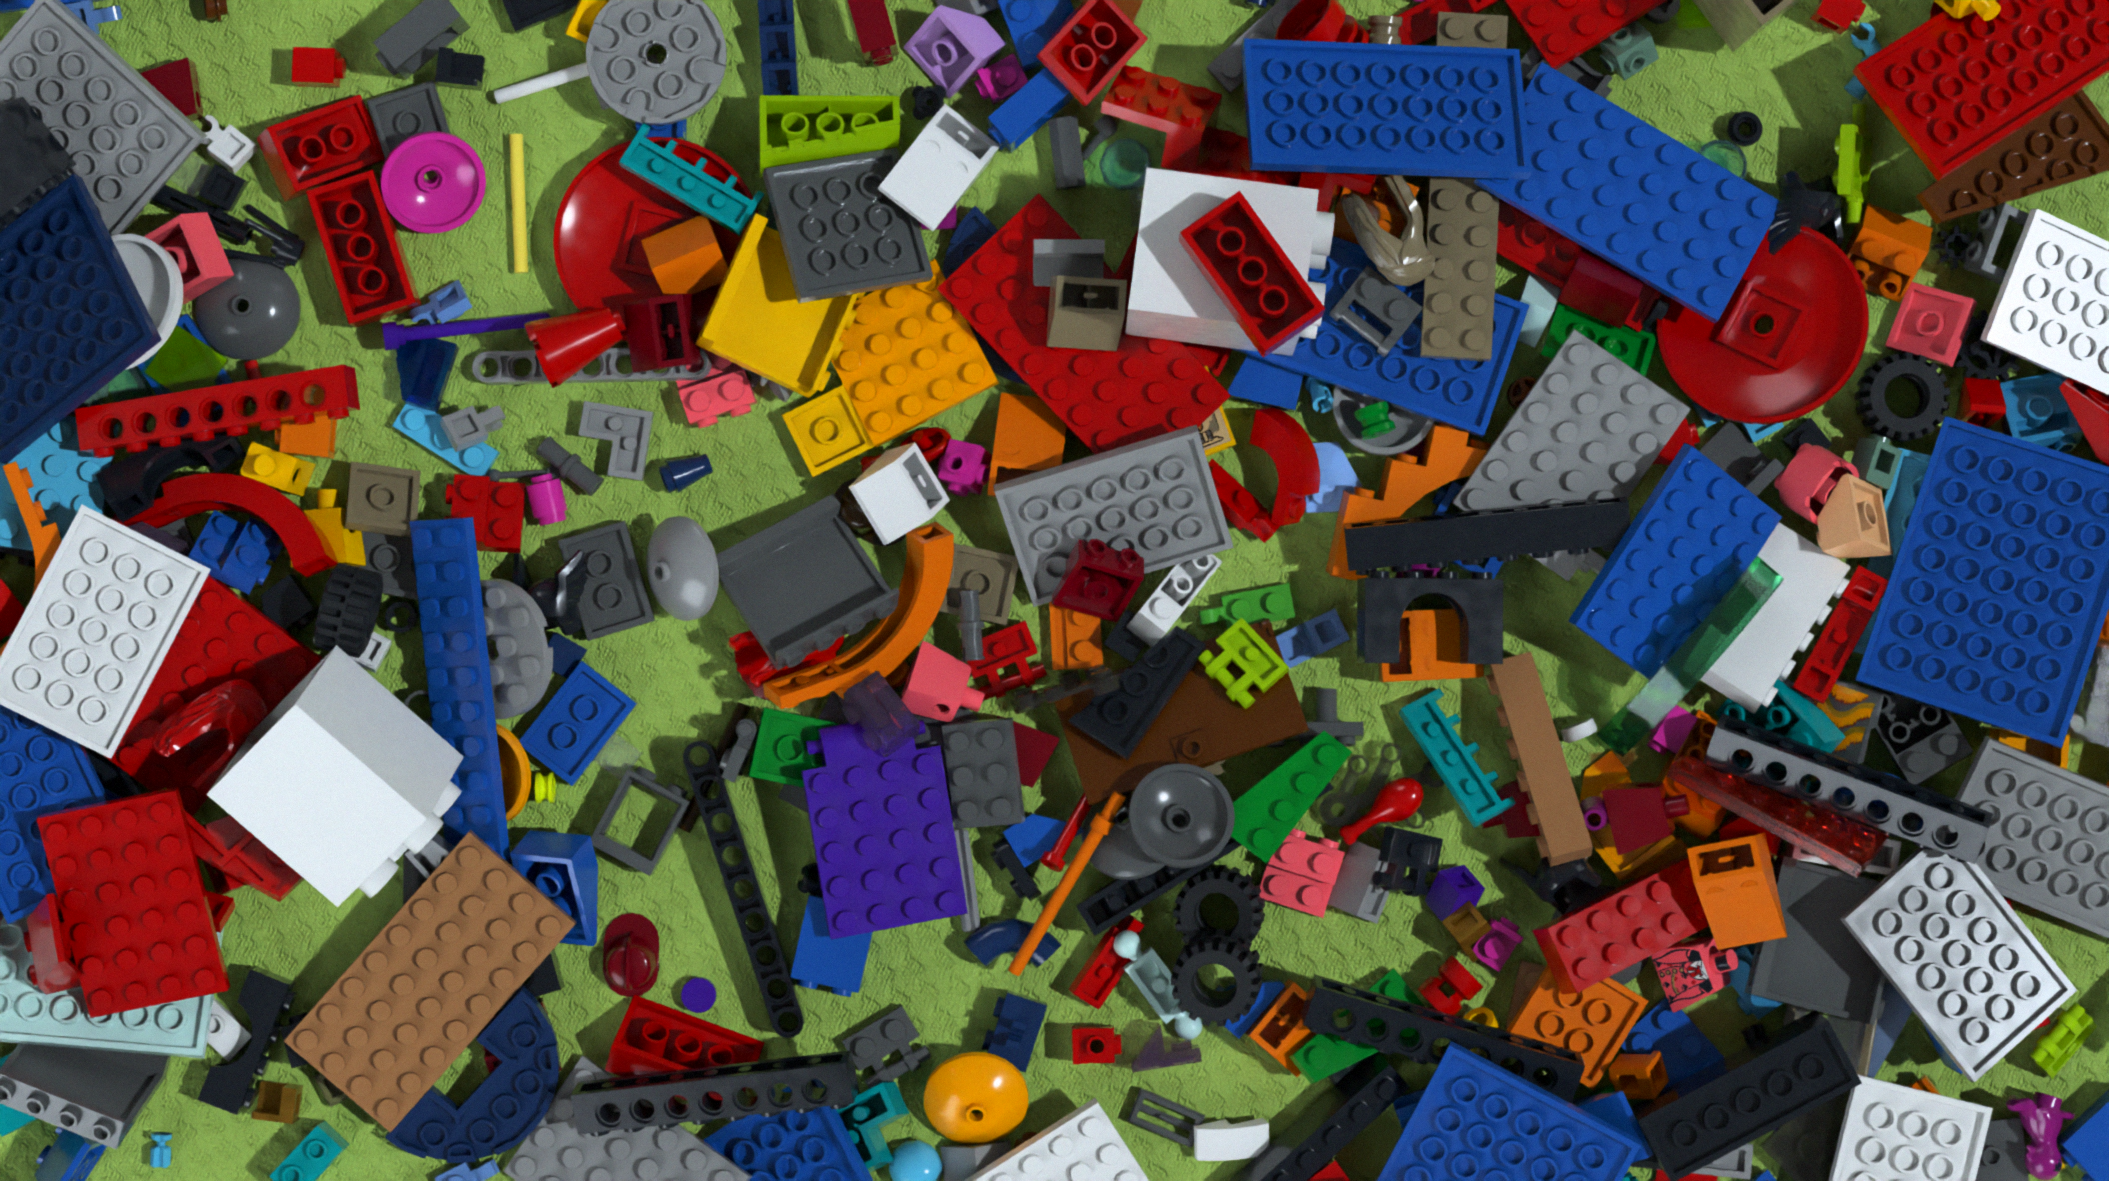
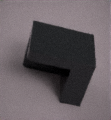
[435,47,485,91]
[1104,609,1145,663]

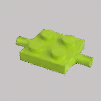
[1833,104,1873,224]

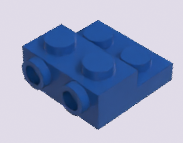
[188,510,284,595]

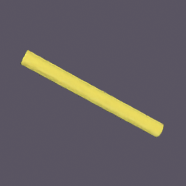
[509,134,528,274]

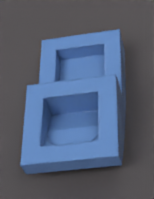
[1275,608,1350,669]

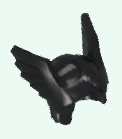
[1767,171,1844,256]
[512,549,588,636]
[1499,857,1602,915]

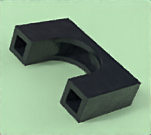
[1357,571,1503,664]

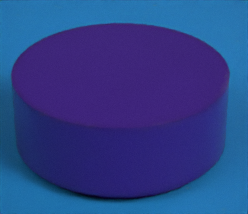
[681,977,717,1013]

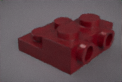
[1052,539,1144,623]

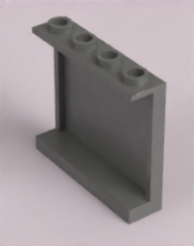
[716,494,899,671]
[1744,856,1890,1025]
[0,1043,171,1149]

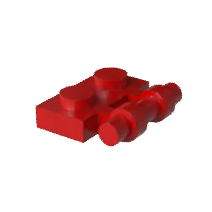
[961,621,1047,701]

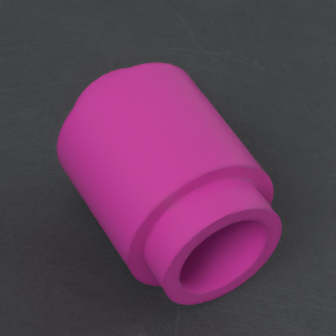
[526,473,568,526]

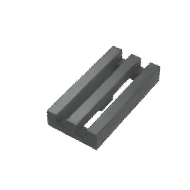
[1127,1088,1205,1148]

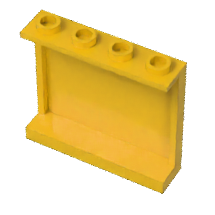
[695,213,866,398]

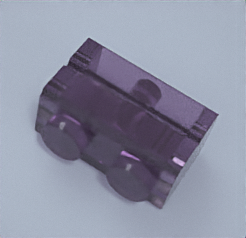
[842,671,920,757]

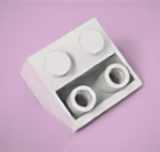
[849,442,950,545]

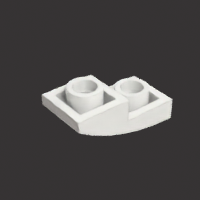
[1194,1118,1269,1161]

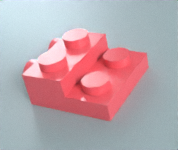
[676,348,757,429]
[1259,828,1345,918]

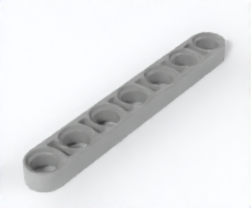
[472,348,712,385]

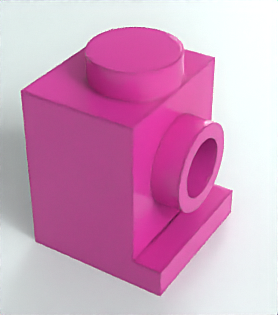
[1647,700,1698,756]

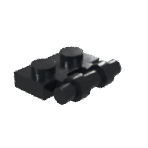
[1372,826,1443,897]

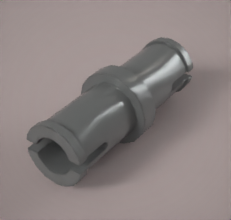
[536,436,604,496]
[957,590,985,661]

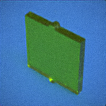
[145,325,228,392]

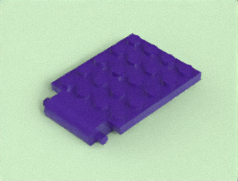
[801,712,968,940]

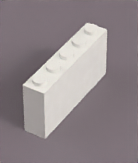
[1682,522,1850,714]

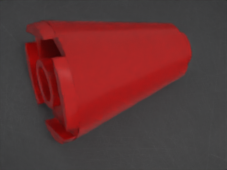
[524,306,627,388]

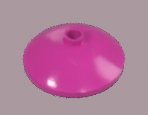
[380,131,486,234]

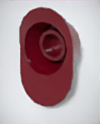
[603,913,659,997]

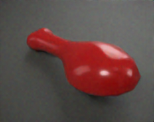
[860,427,952,473]
[1339,777,1424,845]

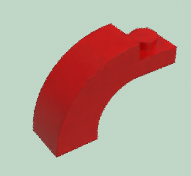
[1249,407,1320,526]

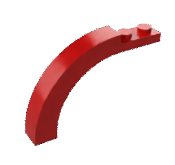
[111,473,338,577]

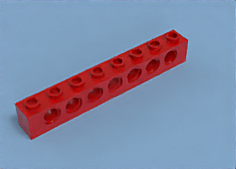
[75,365,360,458]

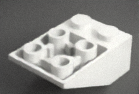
[878,104,1000,232]

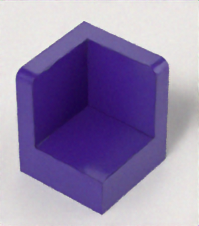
[1425,865,1485,921]

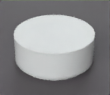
[1561,718,1597,743]

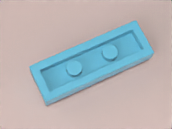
[392,396,500,476]

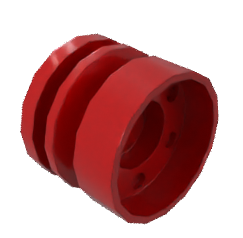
[1275,0,1369,43]

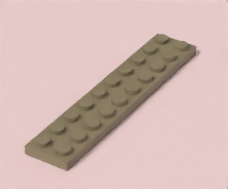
[1420,12,1508,362]

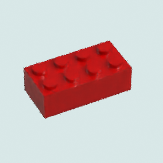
[306,170,422,328]
[1179,191,1325,358]

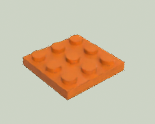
[1506,964,1649,1090]

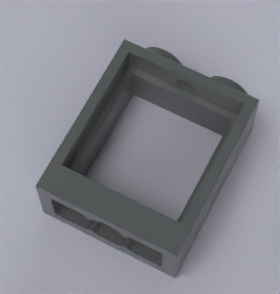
[373,0,470,80]
[1963,203,2029,285]
[591,766,691,876]

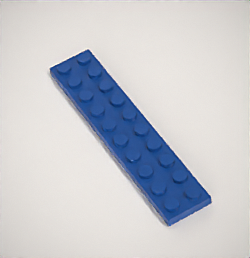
[409,517,511,864]

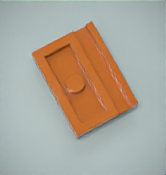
[1049,601,1103,670]

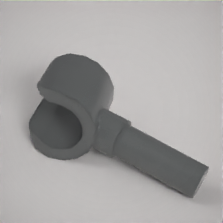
[1082,114,1117,160]

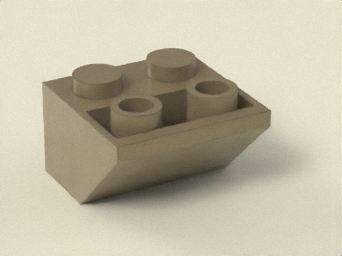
[1046,275,1127,351]

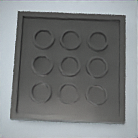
[762,148,933,303]

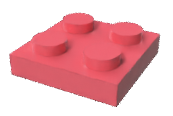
[1885,282,1977,367]

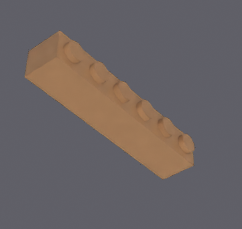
[1485,651,1593,867]

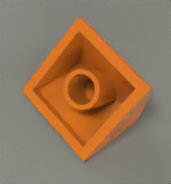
[641,215,729,296]

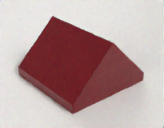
[1557,246,1644,329]

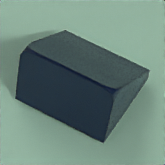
[548,632,587,679]

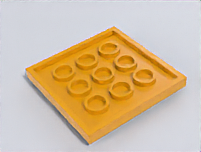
[830,259,999,448]

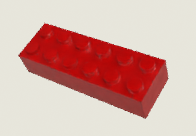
[1532,840,1721,994]

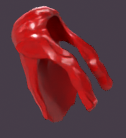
[728,630,844,701]
[151,679,267,789]

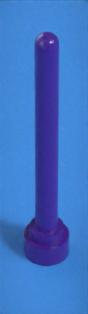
[382,312,551,351]

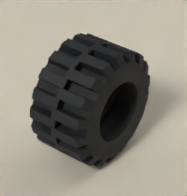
[1854,352,1950,442]
[314,563,383,658]
[1173,865,1265,944]
[1171,929,1264,1027]

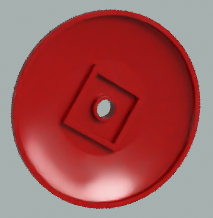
[553,137,760,342]
[1657,226,1869,424]

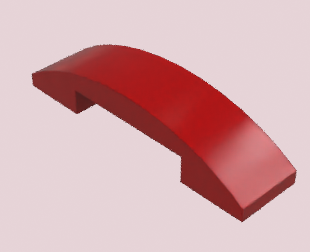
[1367,0,1499,45]
[1792,565,1889,705]

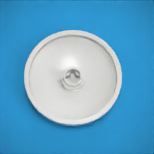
[111,234,183,370]

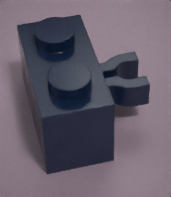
[981,990,1047,1072]

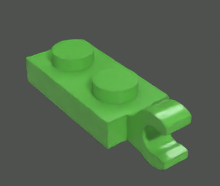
[1198,583,1296,630]

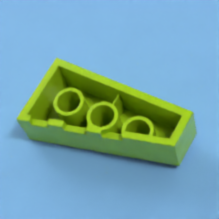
[759,95,900,177]

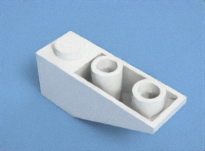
[1126,554,1222,648]

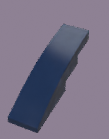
[757,0,800,95]

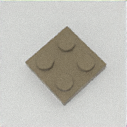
[344,461,421,538]
[939,543,1019,625]

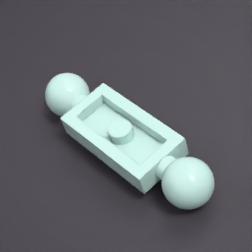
[1113,930,1202,1040]

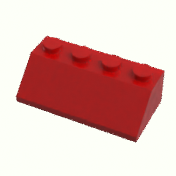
[605,995,765,1101]

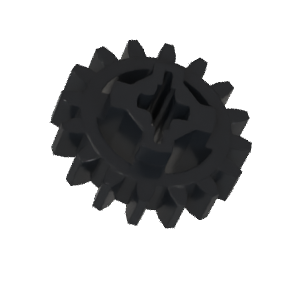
[1953,310,2022,381]

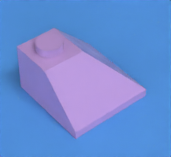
[903,5,1007,98]

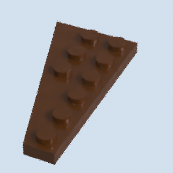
[1916,89,2109,224]

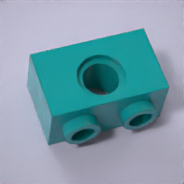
[269,1121,350,1181]

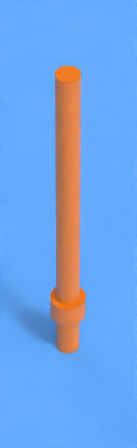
[1008,790,1126,976]

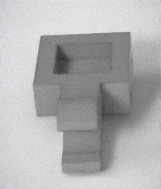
[440,406,506,452]

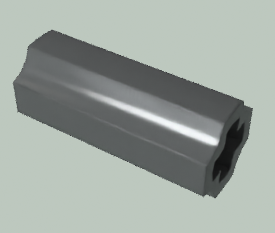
[1048,116,1086,190]

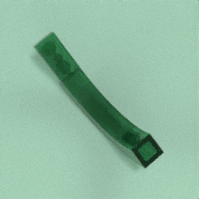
[1596,556,1784,757]

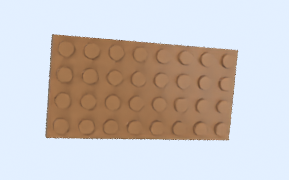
[284,830,577,1133]

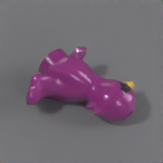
[2006,1092,2075,1180]

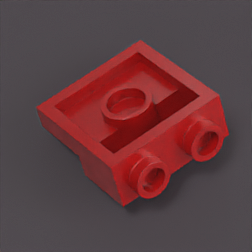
[444,474,526,553]

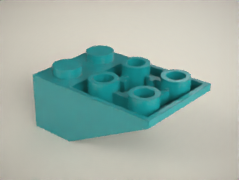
[1715,679,1846,779]

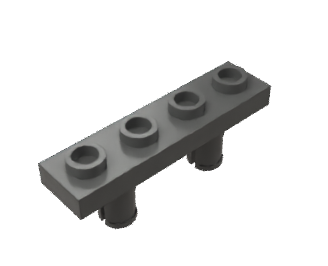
[1265,688,1364,747]

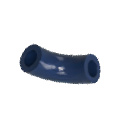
[963,918,1062,968]

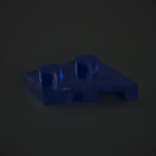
[396,338,459,412]

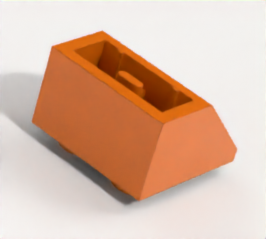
[1844,203,1933,303]
[275,387,337,459]
[1245,979,1316,1077]

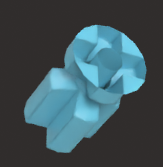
[150,1132,172,1168]

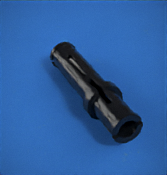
[151,185,254,245]

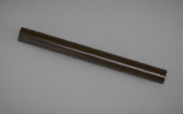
[678,702,751,833]

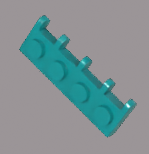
[619,123,765,236]
[1399,688,1516,828]

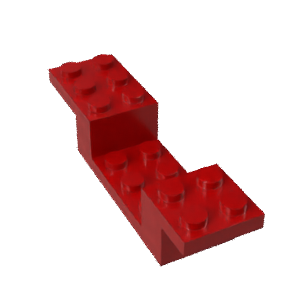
[1101,65,1378,213]

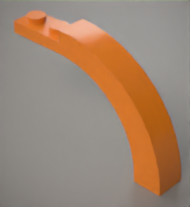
[0,461,62,656]
[763,522,954,709]

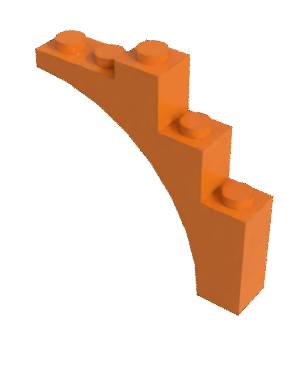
[1326,422,1491,581]

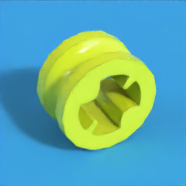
[535,772,556,803]

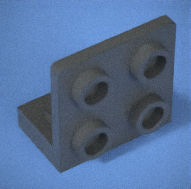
[1699,422,1785,497]

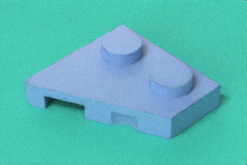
[1305,442,1363,513]

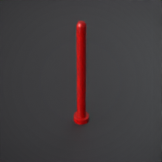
[1040,791,1093,872]

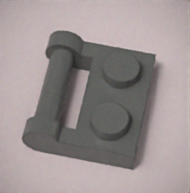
[1329,265,1423,358]

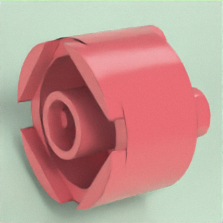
[1774,443,1859,526]

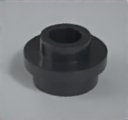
[1727,111,1763,147]

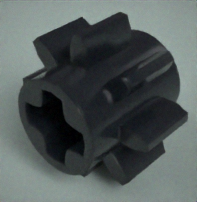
[1931,225,1973,270]

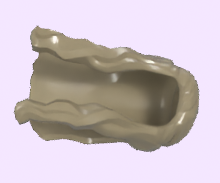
[1340,175,1436,286]

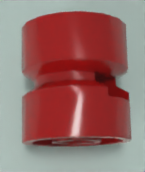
[1417,955,1483,1016]

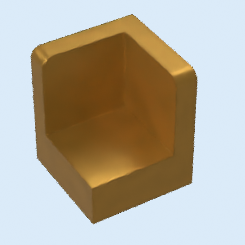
[1442,901,1492,963]
[251,1081,303,1124]

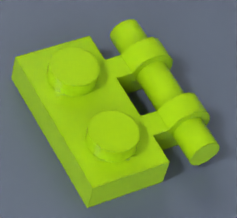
[1198,617,1289,709]
[2029,1002,2097,1079]

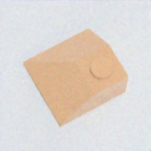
[1816,474,1893,559]

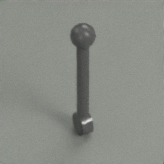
[487,466,560,482]

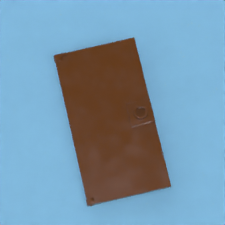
[1051,618,1309,806]

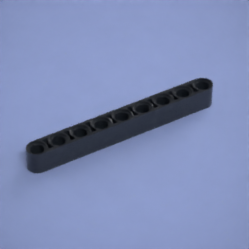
[683,739,805,1038]

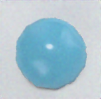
[889,1140,943,1181]

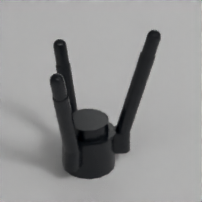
[223,204,306,270]

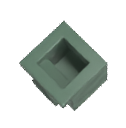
[1851,433,1902,490]

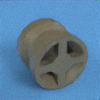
[1368,15,1403,44]

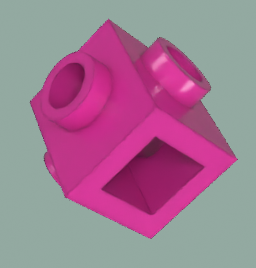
[938,439,992,497]

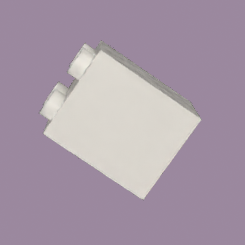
[1125,167,1335,356]
[206,645,464,907]

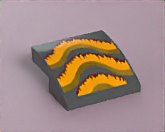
[1808,678,1884,764]

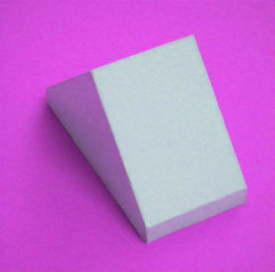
[1517,271,1561,348]

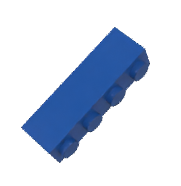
[996,0,1074,72]

